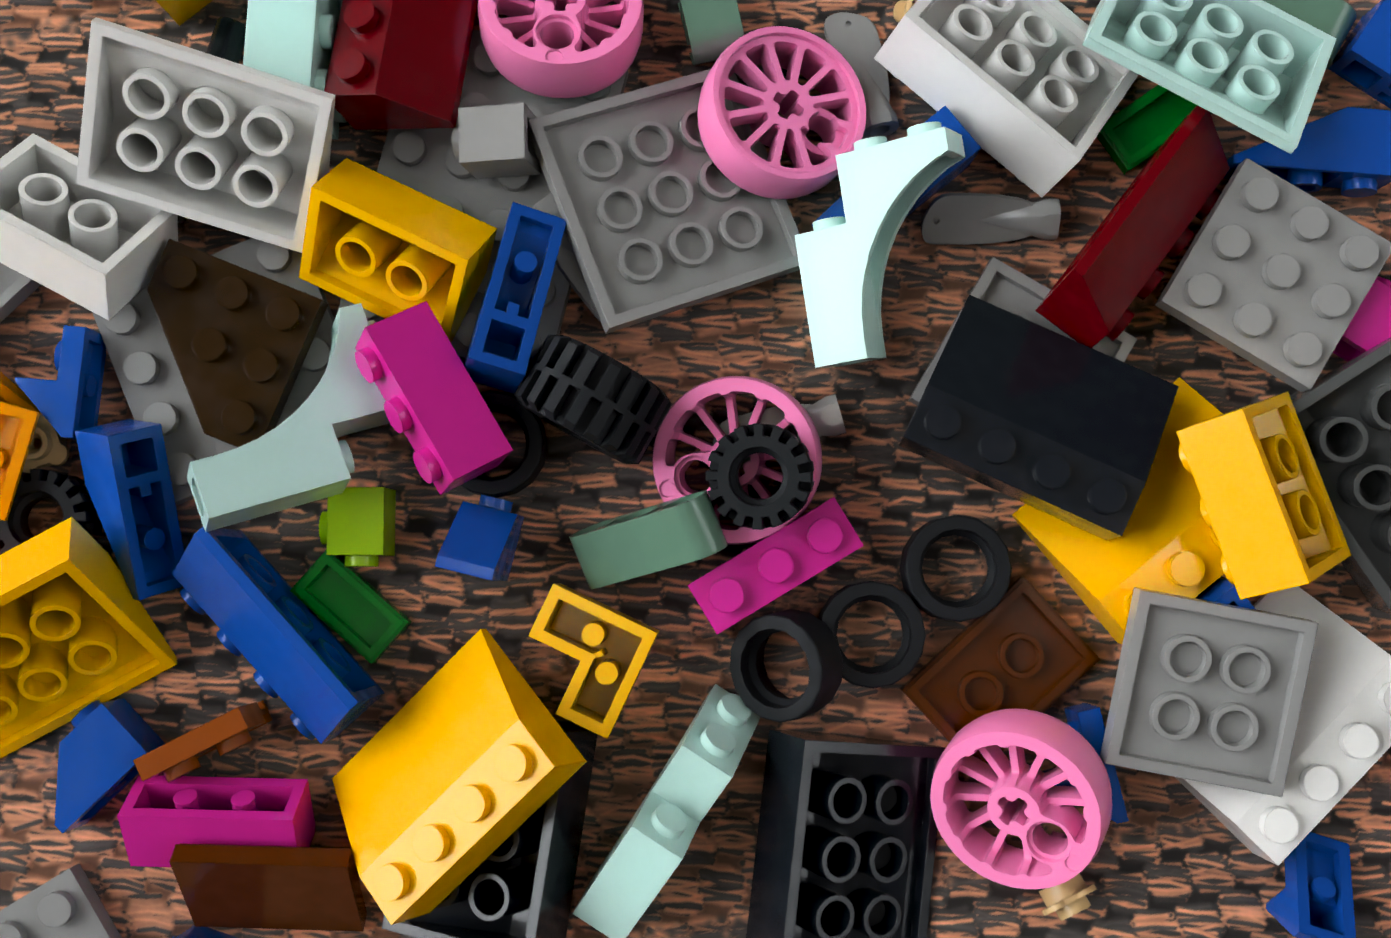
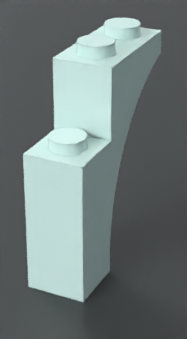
[794,121,965,368]
[187,303,389,532]
[572,684,760,938]

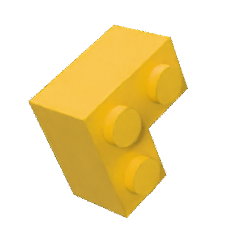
[528,583,660,739]

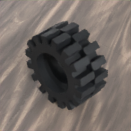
[706,424,814,530]
[0,469,103,555]

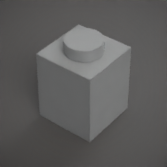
[451,102,540,179]

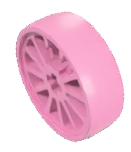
[477,0,644,98]
[697,26,866,199]
[652,376,822,545]
[930,708,1113,889]

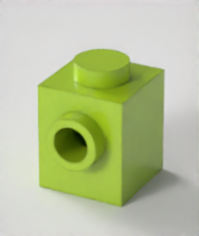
[319,487,396,567]

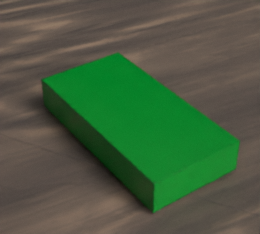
[1097,85,1212,175]
[290,549,412,664]

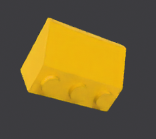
[299,158,497,343]
[1176,392,1351,600]

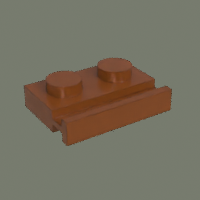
[133,700,273,783]

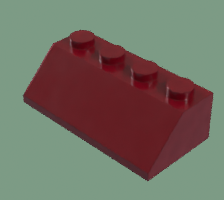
[324,0,478,130]
[1035,105,1230,348]

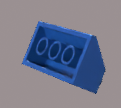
[172,527,385,744]

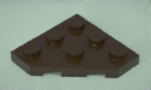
[147,239,328,447]

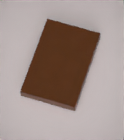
[900,577,1100,764]
[169,843,367,932]

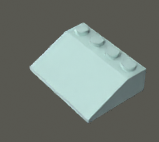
[1082,0,1337,154]

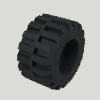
[514,335,672,464]

